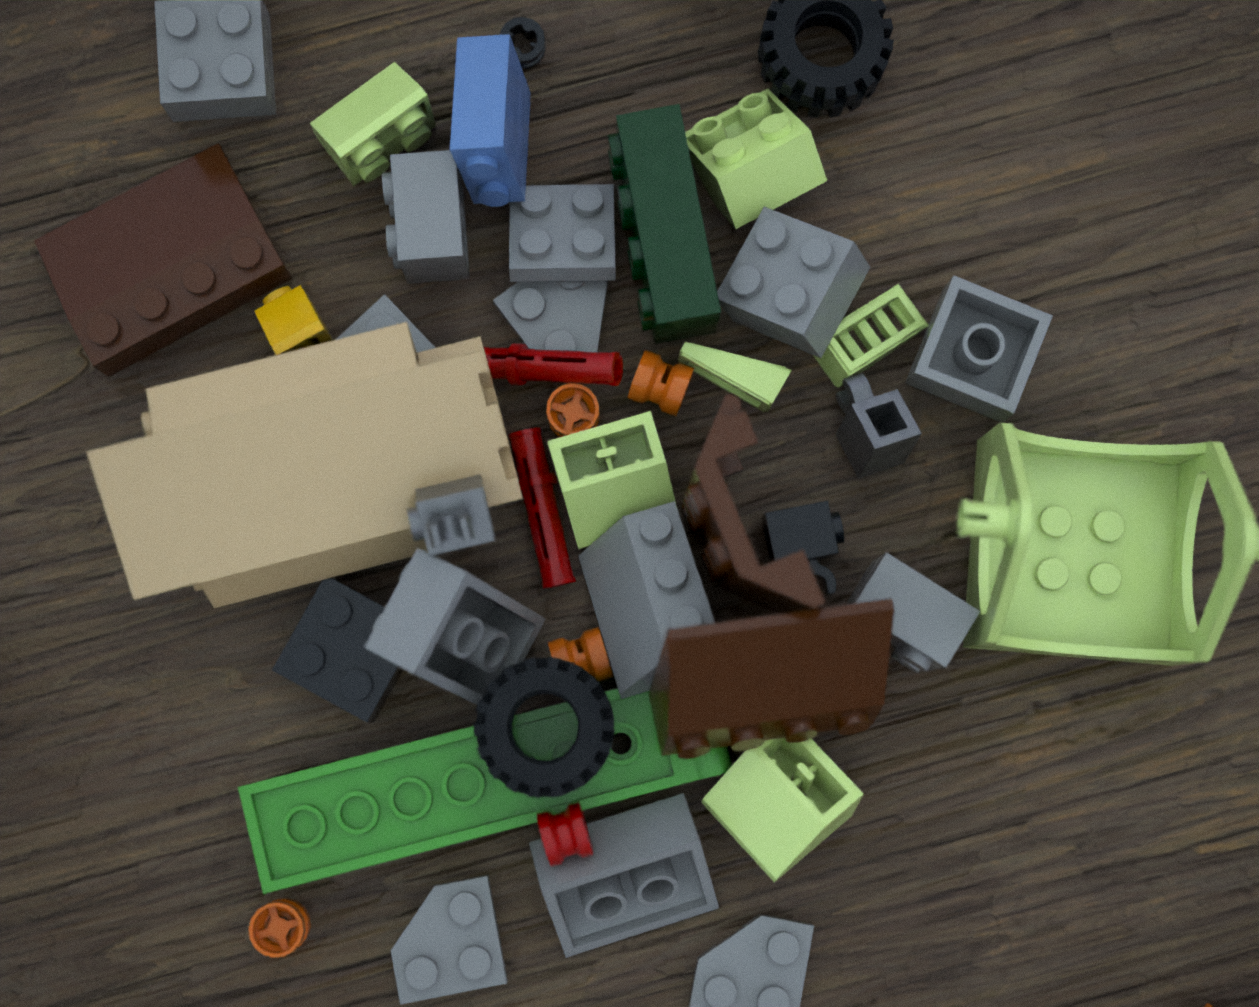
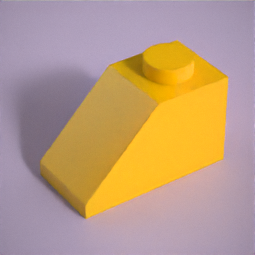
[254,285,333,355]

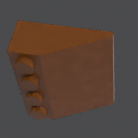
[34,143,293,377]
[649,598,894,759]

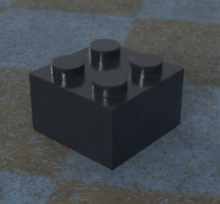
[272,578,404,723]

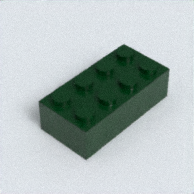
[607,104,721,344]

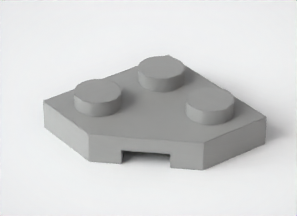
[493,280,608,386]
[391,874,508,1005]
[688,914,814,1007]

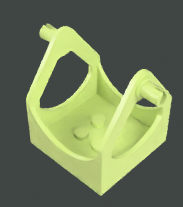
[957,423,1259,666]

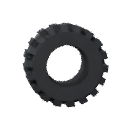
[758,0,894,118]
[474,657,614,798]

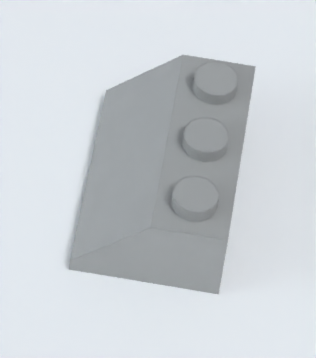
[578,501,715,699]
[529,793,719,958]

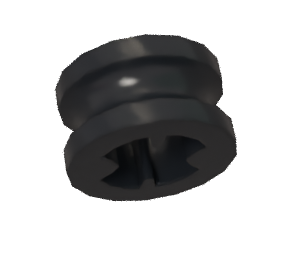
[500,17,546,70]

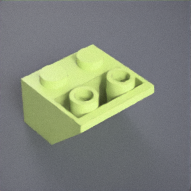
[310,62,436,186]
[685,89,827,229]
[547,411,677,550]
[701,738,863,883]

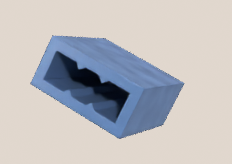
[450,34,531,207]

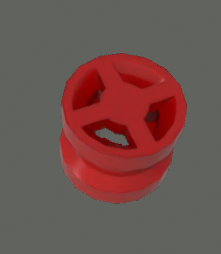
[537,802,594,867]

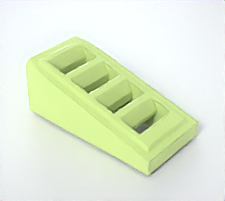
[813,284,928,388]
[678,342,792,413]

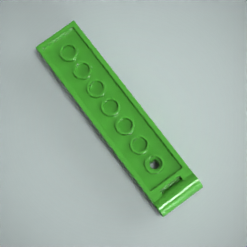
[238,688,732,894]

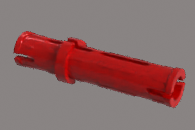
[484,343,623,386]
[508,427,576,589]

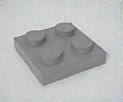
[509,184,616,282]

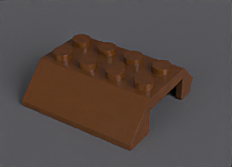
[680,394,826,614]

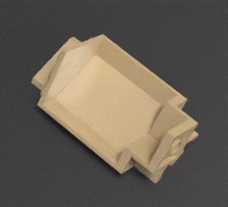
[86,322,523,608]

